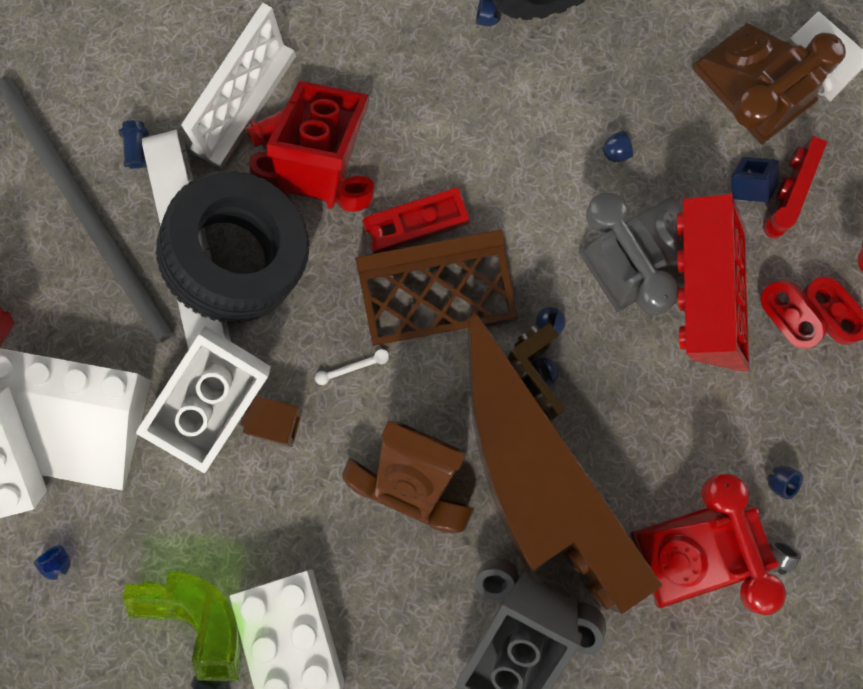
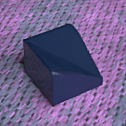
[731,157,779,203]

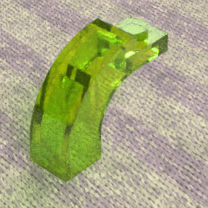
[122,571,242,681]

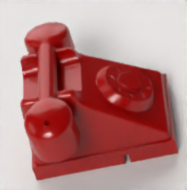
[249,80,374,212]
[631,474,786,616]

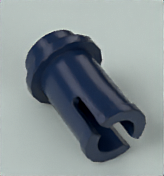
[119,120,149,169]

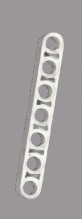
[142,129,231,350]

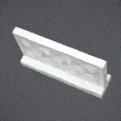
[181,2,296,170]

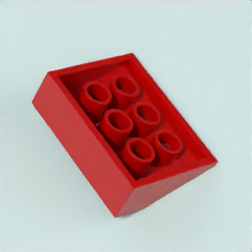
[677,194,750,372]

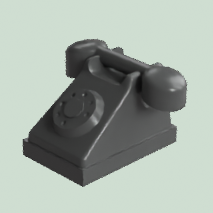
[579,193,684,316]
[455,558,607,689]

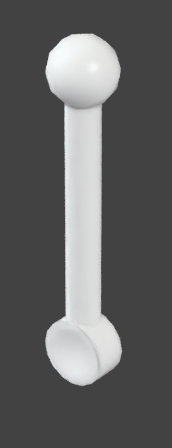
[315,349,389,385]

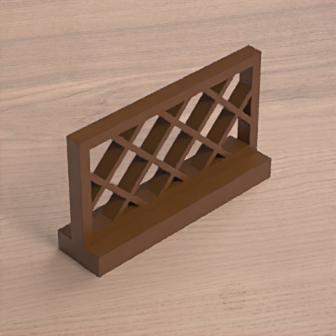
[355,229,518,346]

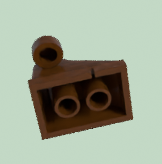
[692,23,846,145]
[342,421,475,533]

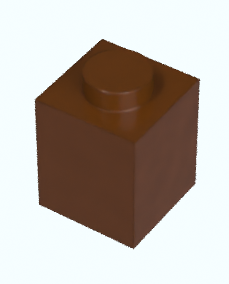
[240,396,303,447]

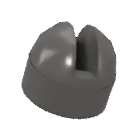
[769,540,801,575]

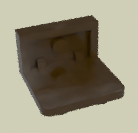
[507,323,564,422]

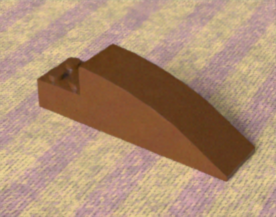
[468,314,663,614]

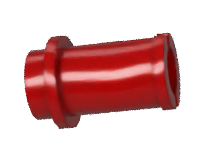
[245,108,284,147]

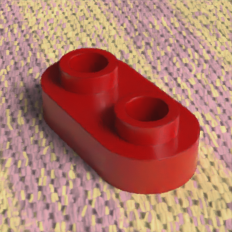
[803,277,863,345]
[761,279,827,349]

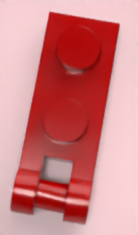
[763,136,828,239]
[362,187,470,254]

